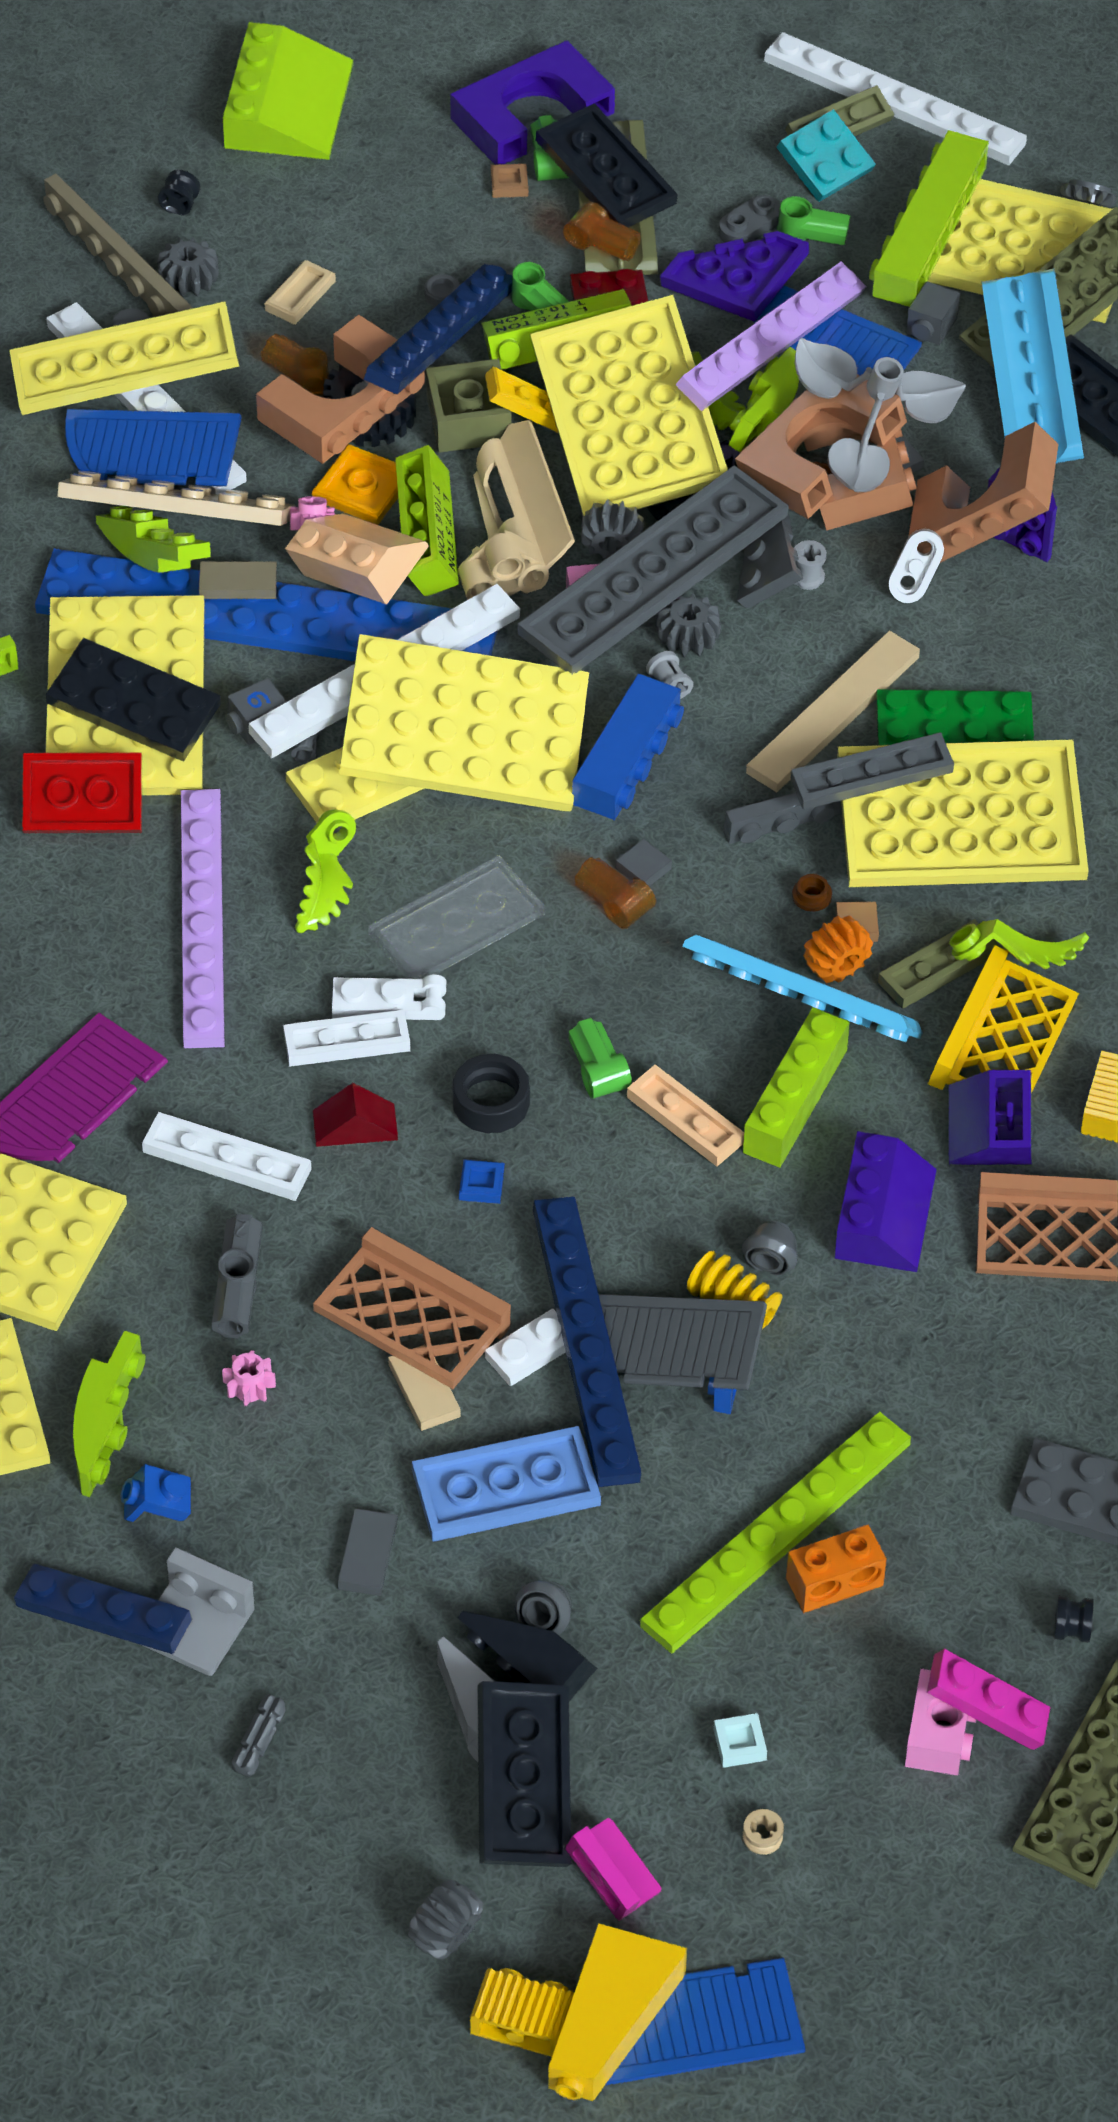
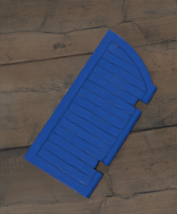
[753,286,922,376]
[65,409,242,486]
[605,1957,806,2085]

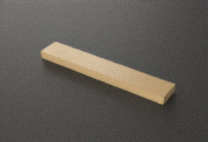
[746,630,920,792]

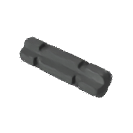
[232,1694,286,1777]

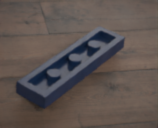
[14,1563,192,1654]

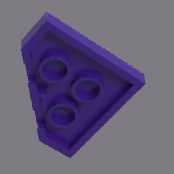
[660,231,809,322]

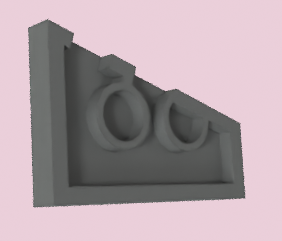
[737,513,803,608]

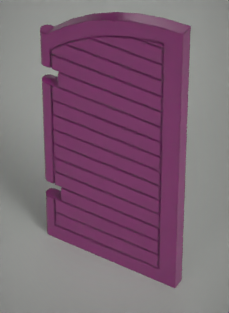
[0,1013,168,1163]

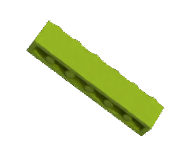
[869,130,989,307]

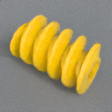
[687,1251,783,1329]

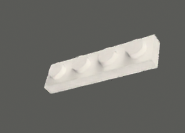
[142,1112,311,1201]

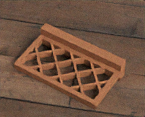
[976,1172,1118,1282]
[313,1227,511,1389]

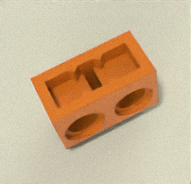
[786,1524,886,1613]

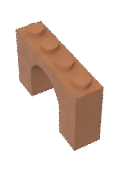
[256,315,425,464]
[735,375,907,519]
[908,422,1059,563]
[804,428,917,530]

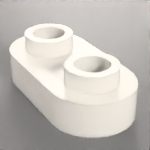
[889,529,944,603]

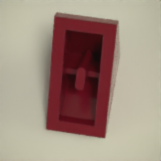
[313,1082,398,1147]

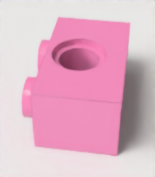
[905,1669,976,1776]

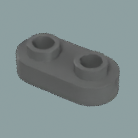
[719,195,781,243]

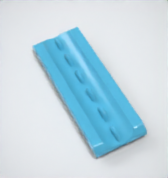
[982,269,1084,463]
[682,935,923,1042]

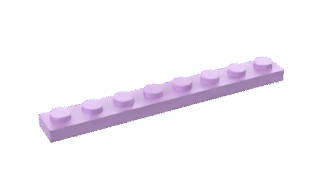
[676,261,866,411]
[181,789,225,1048]

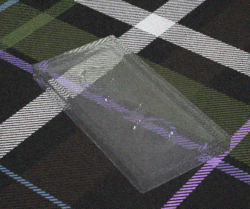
[368,855,545,979]

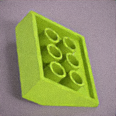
[223,22,353,160]

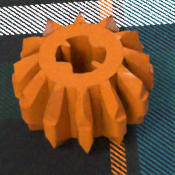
[803,915,873,984]

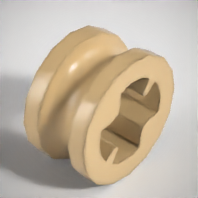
[743,1809,784,1855]

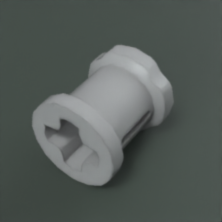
[794,540,827,590]
[646,651,693,699]

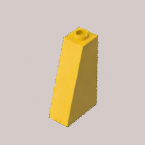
[548,1923,687,2101]

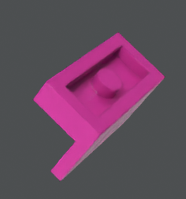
[565,1818,661,1921]

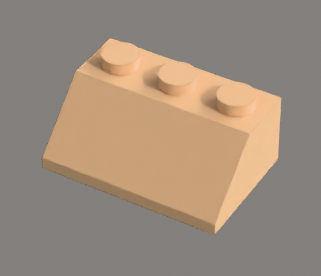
[285,514,429,605]

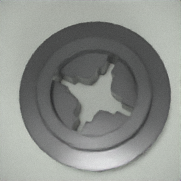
[1060,179,1117,207]

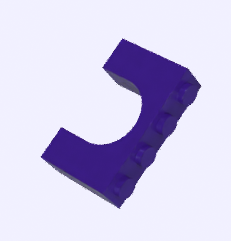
[450,40,615,165]

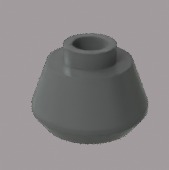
[742,1221,798,1275]
[514,1581,572,1635]

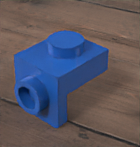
[121,1464,191,1522]

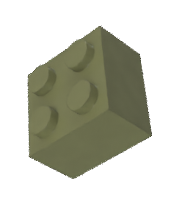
[426,359,512,453]

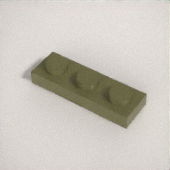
[785,85,894,136]
[878,919,999,1009]

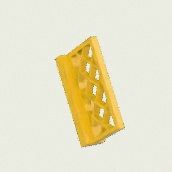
[928,945,1079,1094]

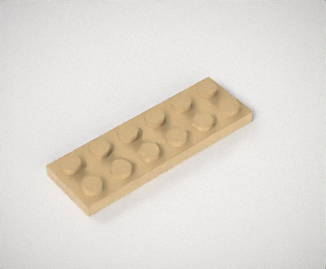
[57,471,295,526]

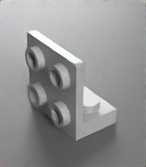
[142,1547,255,1676]

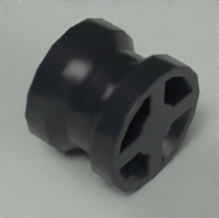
[158,170,201,215]
[1054,1595,1094,1643]

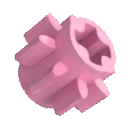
[290,496,335,530]
[222,1350,276,1406]

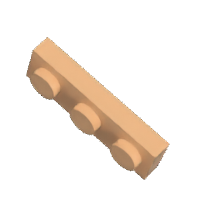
[627,1064,744,1166]

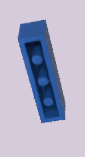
[572,674,684,820]

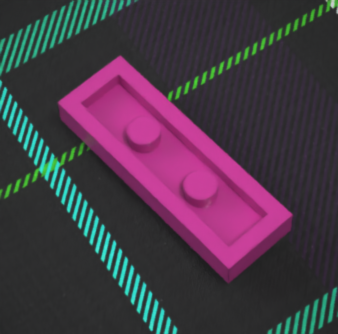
[927,1649,1050,1750]

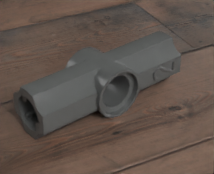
[212,1214,263,1339]

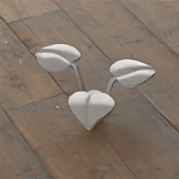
[795,337,966,492]

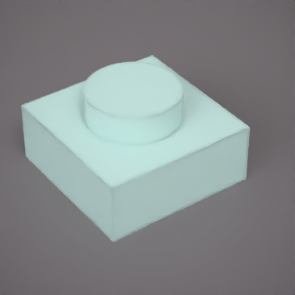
[714,1713,767,1768]

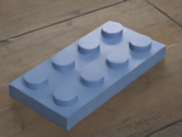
[412,1426,601,1542]

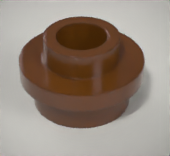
[792,874,832,912]

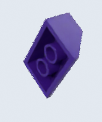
[835,1131,937,1272]

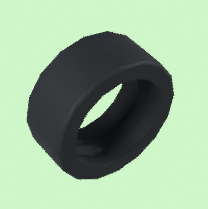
[452,1054,530,1133]

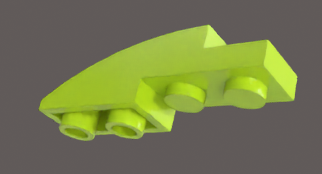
[728,347,799,453]
[96,506,211,573]
[73,1330,146,1497]

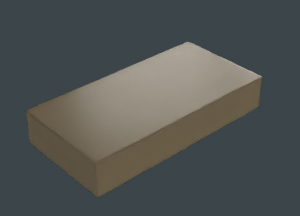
[199,562,277,599]

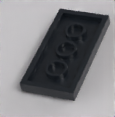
[535,103,678,232]
[1065,334,1118,456]
[45,638,221,762]
[478,1681,571,1867]

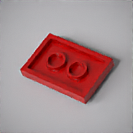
[22,753,143,833]

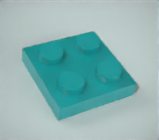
[776,109,876,202]

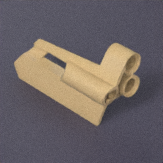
[458,420,575,600]

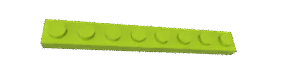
[640,1412,911,1654]

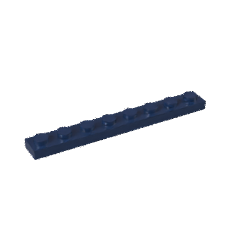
[364,264,512,395]
[533,1197,642,1487]

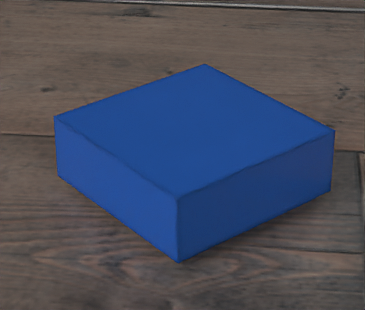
[459,1160,505,1204]

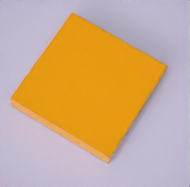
[312,444,398,525]

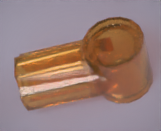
[563,202,641,261]
[261,333,329,396]
[575,857,656,929]

